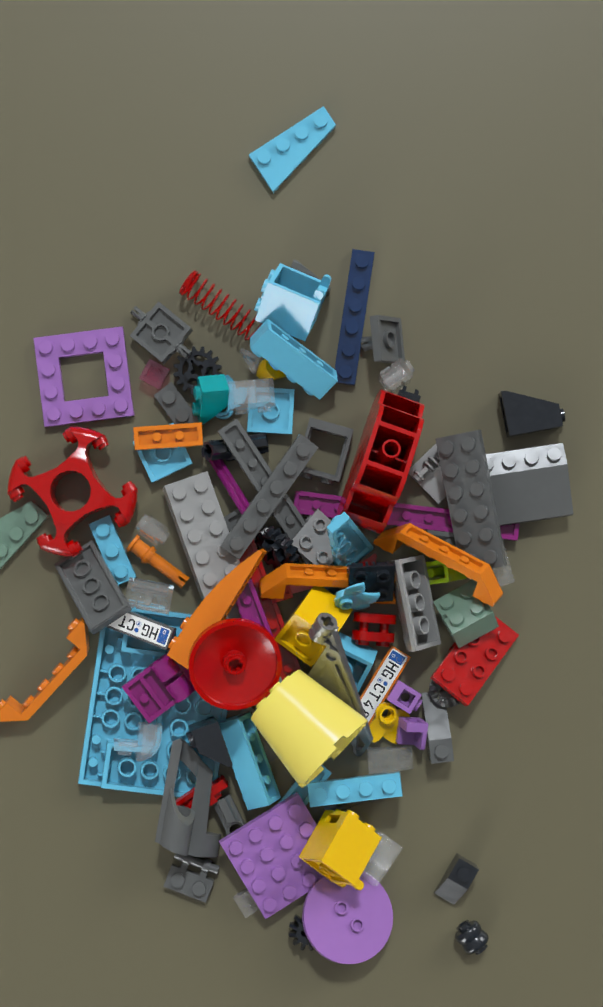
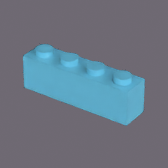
[250,319,338,400]
[218,712,281,810]
[307,771,403,807]

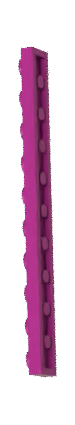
[294,491,520,541]

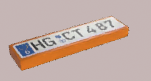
[360,645,411,725]

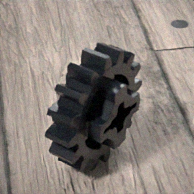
[173,346,222,396]
[255,526,300,570]

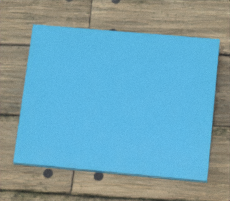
[78,606,227,797]

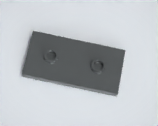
[54,540,132,635]

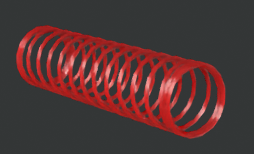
[179,270,262,341]

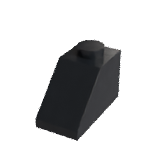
[434,853,479,905]

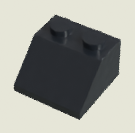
[186,716,233,767]

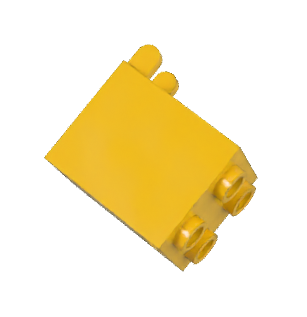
[275,586,353,667]
[299,809,382,890]

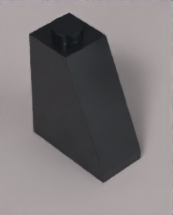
[498,391,565,438]

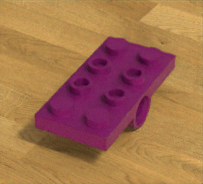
[121,650,195,723]

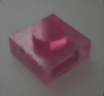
[139,359,170,390]

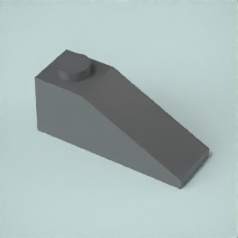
[421,690,454,764]

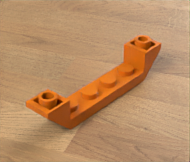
[373,523,503,607]
[259,563,396,604]
[0,617,90,722]

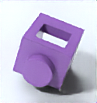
[386,679,423,714]

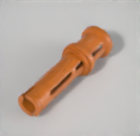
[126,534,190,589]

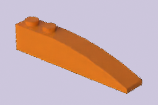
[167,549,267,669]

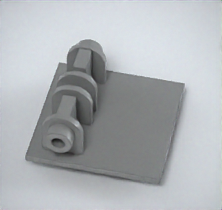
[408,444,446,504]
[292,509,333,565]

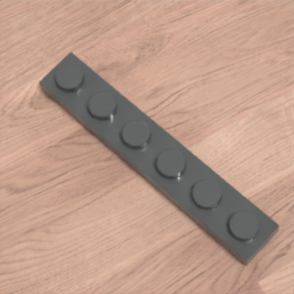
[220,434,318,559]

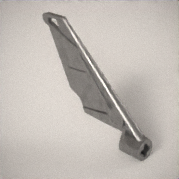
[308,613,373,757]

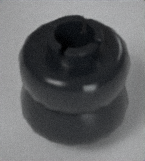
[455,920,489,955]

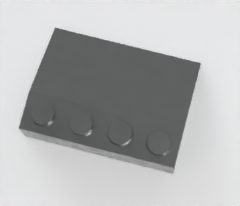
[486,443,573,526]

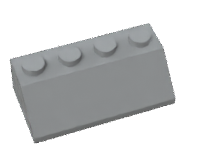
[389,555,441,652]

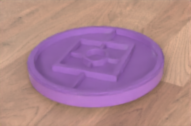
[302,872,393,964]

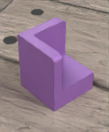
[396,717,428,750]

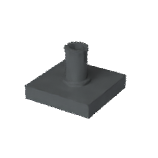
[361,315,405,364]

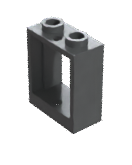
[299,417,354,486]

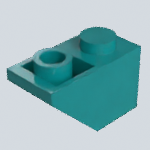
[192,374,229,425]

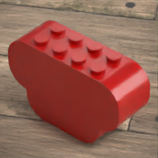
[336,389,424,534]

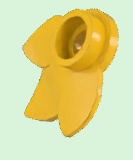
[369,702,410,744]

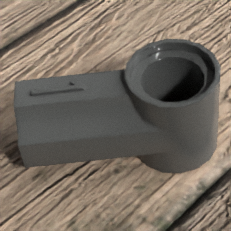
[213,794,246,835]

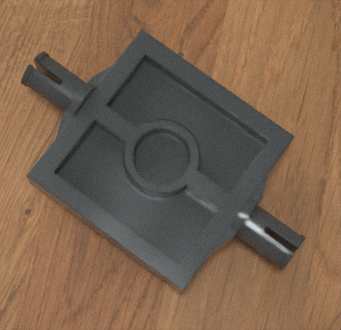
[130,301,193,364]

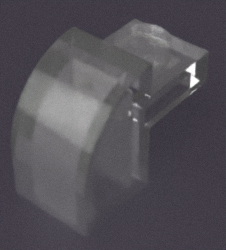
[113,722,162,761]

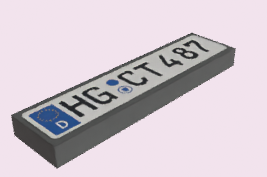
[106,611,177,650]

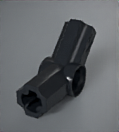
[201,433,269,461]

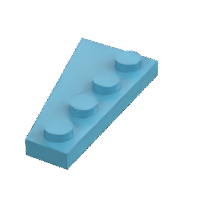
[249,106,336,194]
[327,512,374,566]

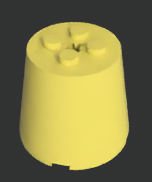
[251,669,368,788]

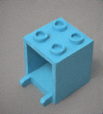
[254,263,331,341]

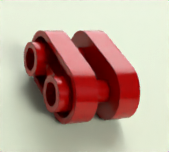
[351,612,397,647]

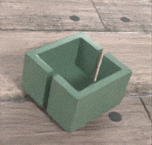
[433,580,499,648]

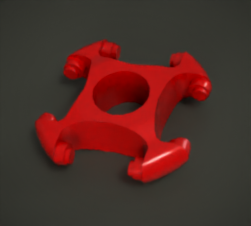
[7,427,138,557]

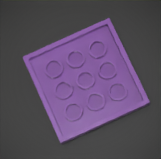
[219,792,323,919]

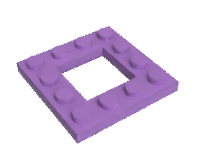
[34,326,135,427]

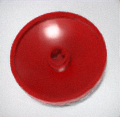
[188,618,282,710]

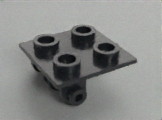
[347,561,395,602]

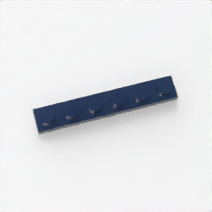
[335,249,375,386]

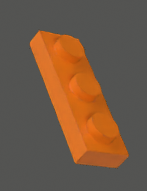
[133,422,203,450]

